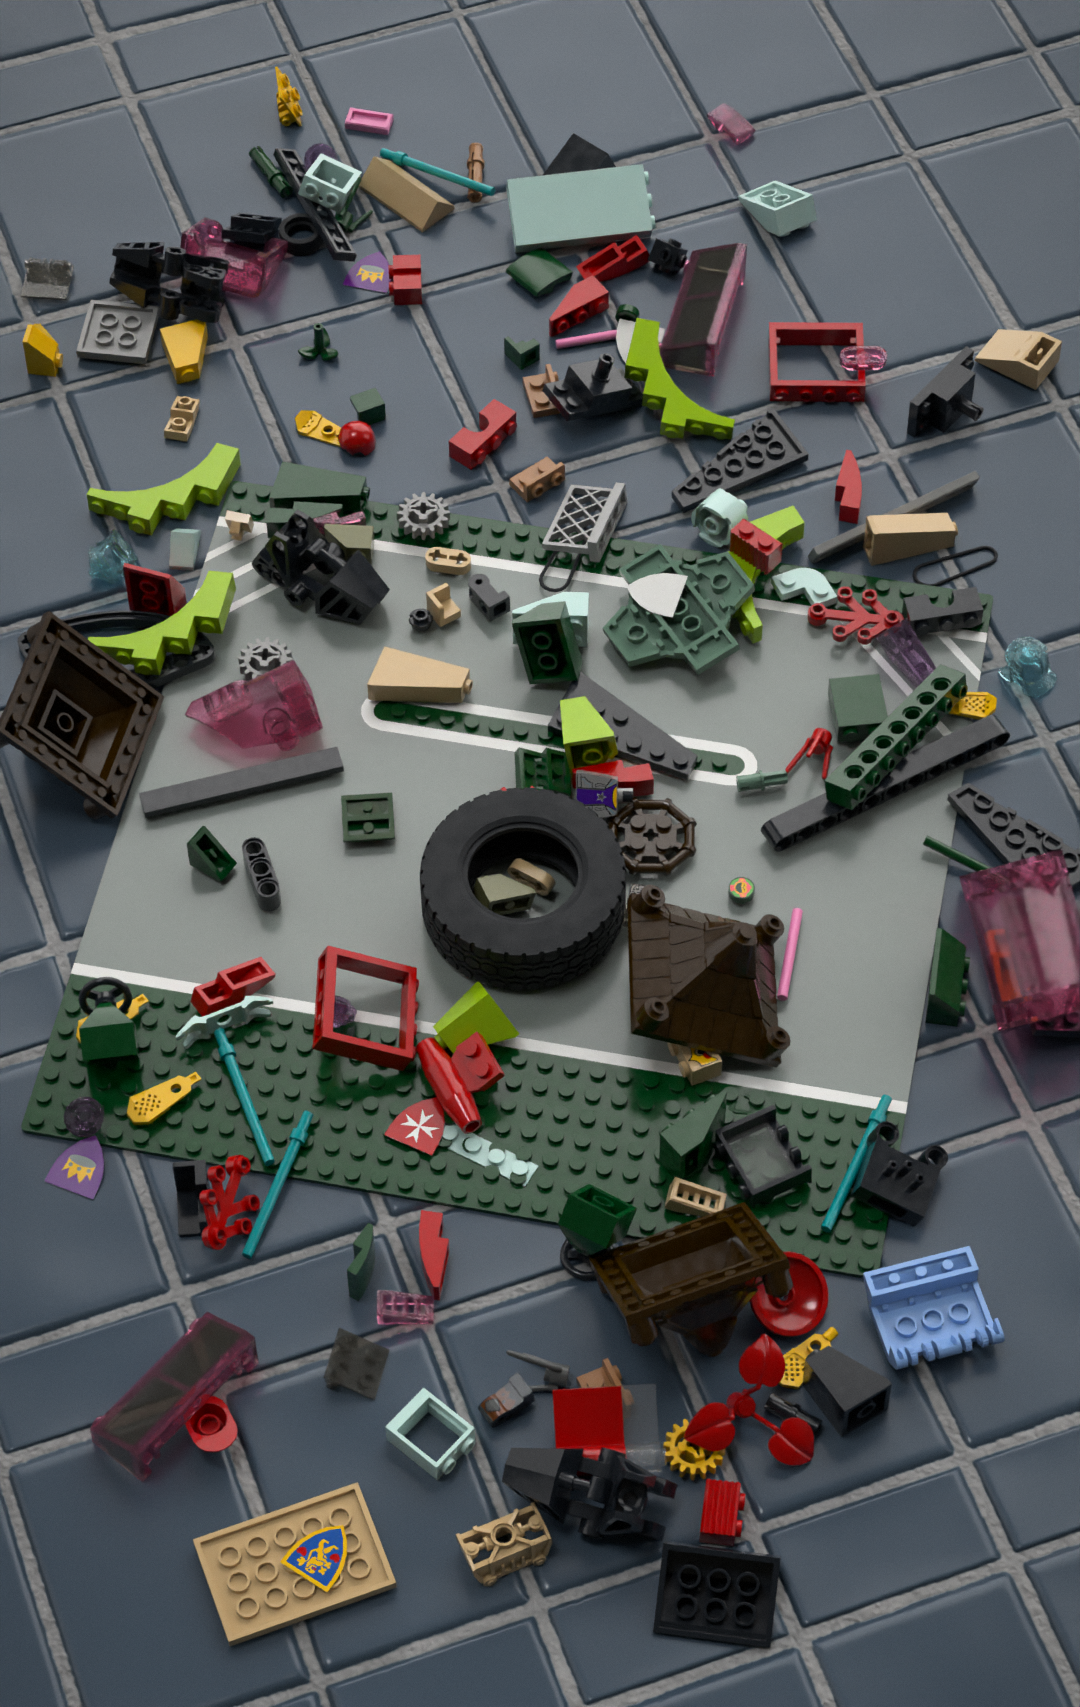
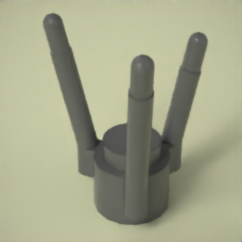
[506,1350,570,1392]

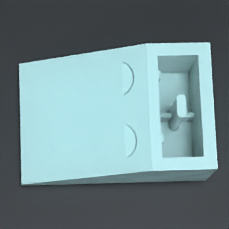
[512,592,589,647]

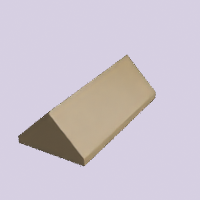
[359,156,455,233]

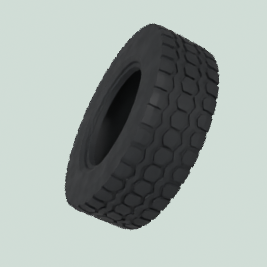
[420,787,626,990]

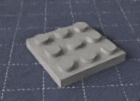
[76,300,159,364]

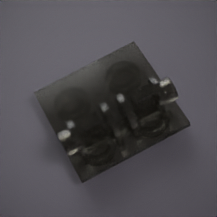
[21,257,74,300]
[323,1328,389,1400]

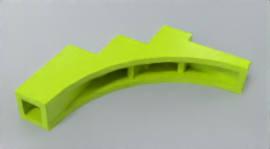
[625,318,735,440]
[86,443,241,536]
[728,506,805,644]
[88,571,236,675]

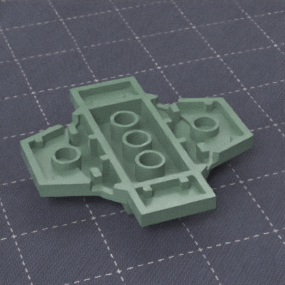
[603,544,755,675]

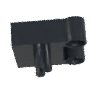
[850,1121,948,1227]

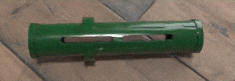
[249,146,293,198]

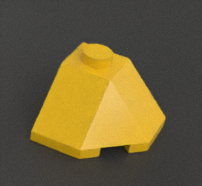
[22,323,63,377]

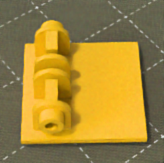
[275,67,302,127]

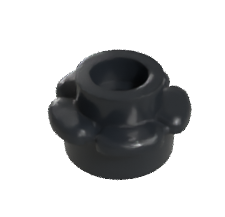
[409,608,433,631]

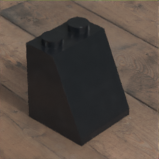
[542,133,616,176]
[802,1346,892,1437]

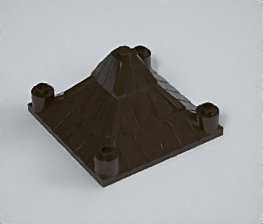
[0,611,164,820]
[627,885,791,1068]
[588,1202,793,1357]

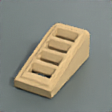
[664,1177,727,1217]

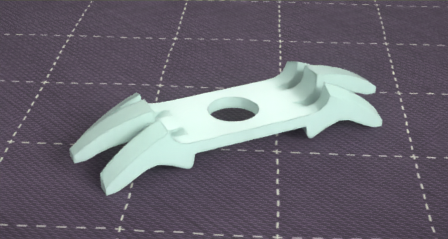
[176,996,273,1049]

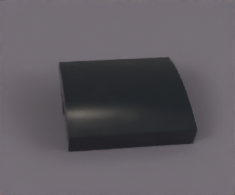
[222,212,282,244]

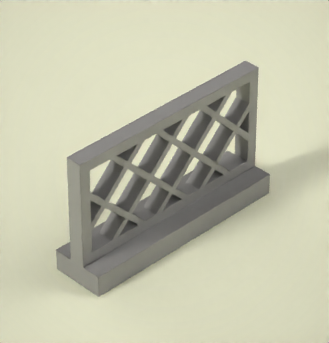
[542,482,628,562]

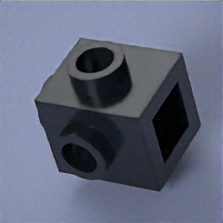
[648,238,688,274]

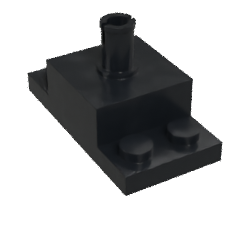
[907,346,984,438]
[542,353,643,421]

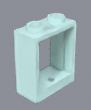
[298,154,362,213]
[385,1388,476,1480]

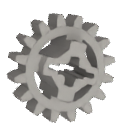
[397,492,450,540]
[238,637,293,687]

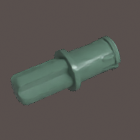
[736,770,788,792]

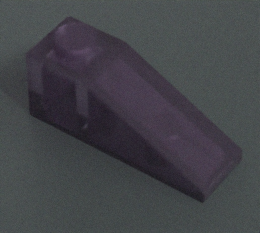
[876,619,936,688]

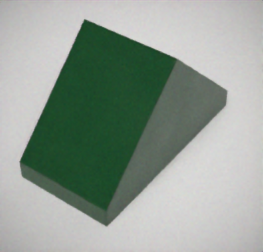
[187,826,237,881]

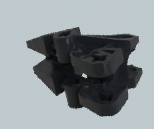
[109,242,230,323]
[252,509,390,624]
[502,1447,678,1541]

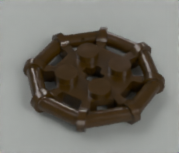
[605,797,697,876]

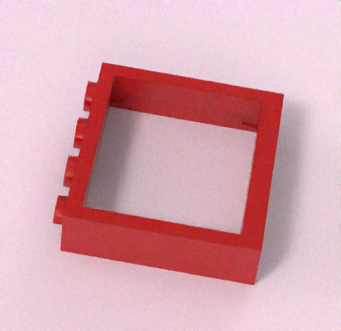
[768,322,866,402]
[313,945,419,1071]

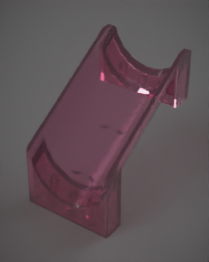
[959,849,1080,1031]

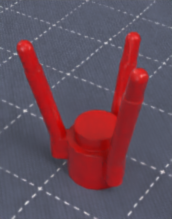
[785,728,833,779]

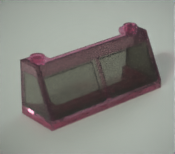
[659,243,747,377]
[90,1312,259,1482]

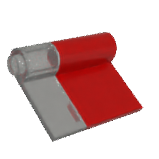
[552,1383,667,1476]

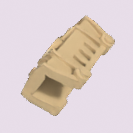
[456,1502,552,1586]

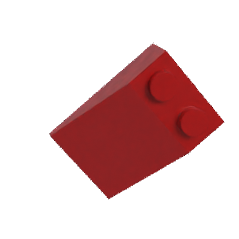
[123,563,187,616]

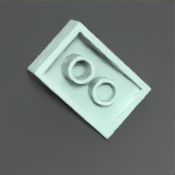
[738,181,817,237]

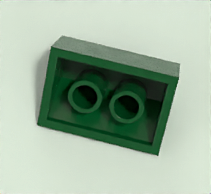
[512,601,583,684]
[925,928,970,1027]

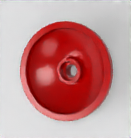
[750,1252,828,1337]

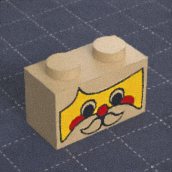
[667,1042,722,1086]

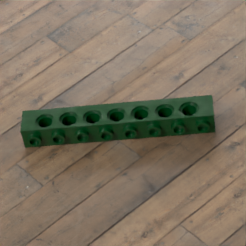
[825,664,968,810]

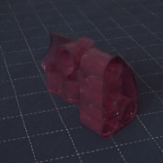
[185,660,323,751]

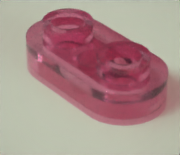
[839,346,887,370]

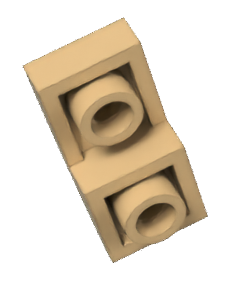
[164,396,200,442]

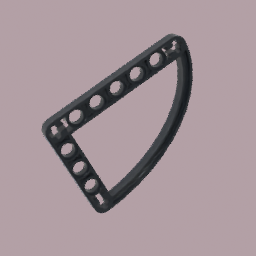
[17,610,216,689]

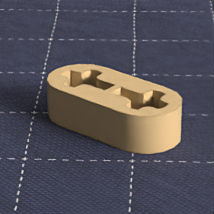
[425,547,471,575]
[507,858,556,896]

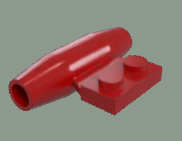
[416,1032,505,1134]

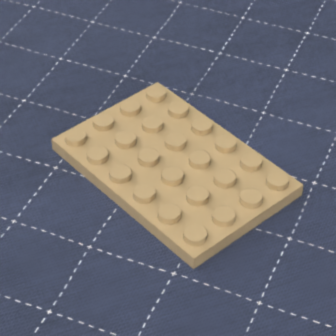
[193,1482,397,1646]

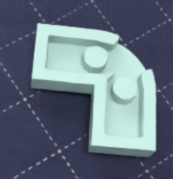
[771,568,837,607]

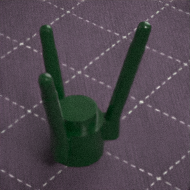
[335,177,373,234]

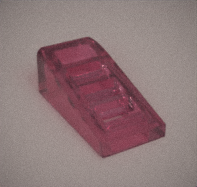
[377,1290,434,1324]

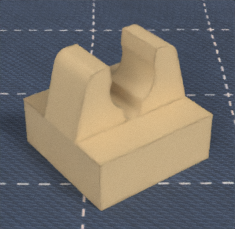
[225,510,254,541]

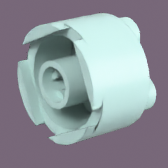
[691,488,748,547]

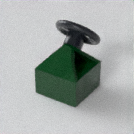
[78,977,140,1065]
[558,1184,637,1280]

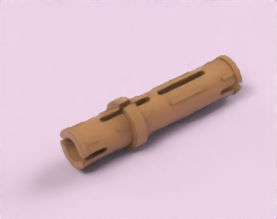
[467,143,485,203]

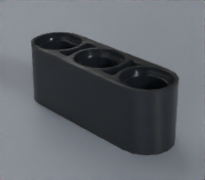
[242,837,281,912]

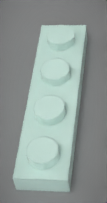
[442,1124,539,1187]

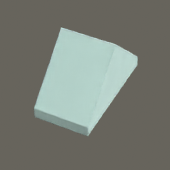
[169,528,201,571]

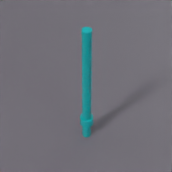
[380,148,496,196]
[214,1028,275,1166]
[821,1094,892,1233]
[242,1111,314,1259]

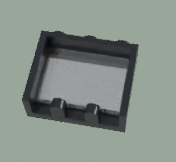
[713,1104,812,1208]

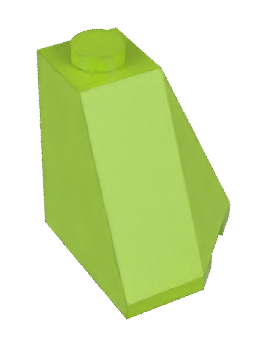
[560,696,618,777]
[433,981,519,1053]

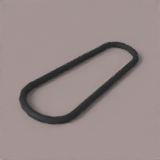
[539,527,589,592]
[912,545,998,586]

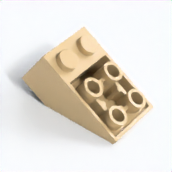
[974,329,1062,390]

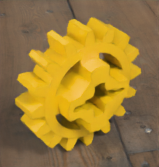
[663,1419,726,1480]

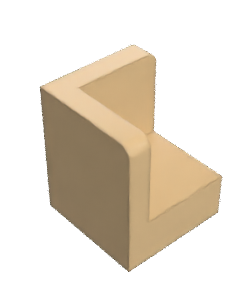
[426,583,461,627]

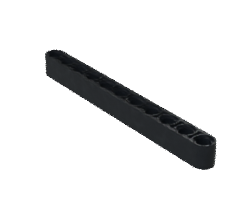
[761,715,1010,852]

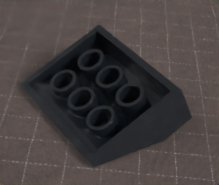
[653,1541,781,1648]

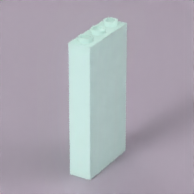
[506,164,656,253]

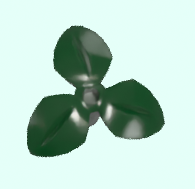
[298,323,339,360]

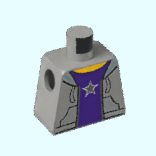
[576,770,633,818]

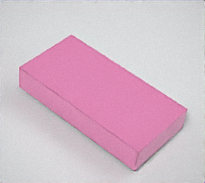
[345,108,394,135]

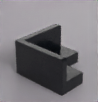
[173,1160,210,1238]

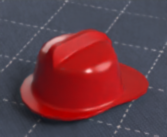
[183,1395,238,1452]

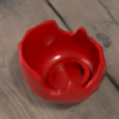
[338,421,376,456]

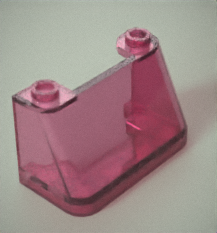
[180,217,288,298]

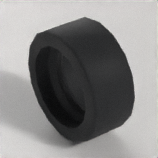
[279,213,323,256]

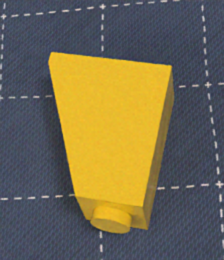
[160,320,208,384]

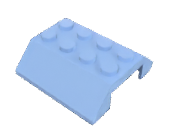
[863,1246,1005,1370]

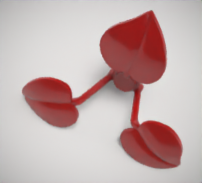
[683,1334,814,1466]

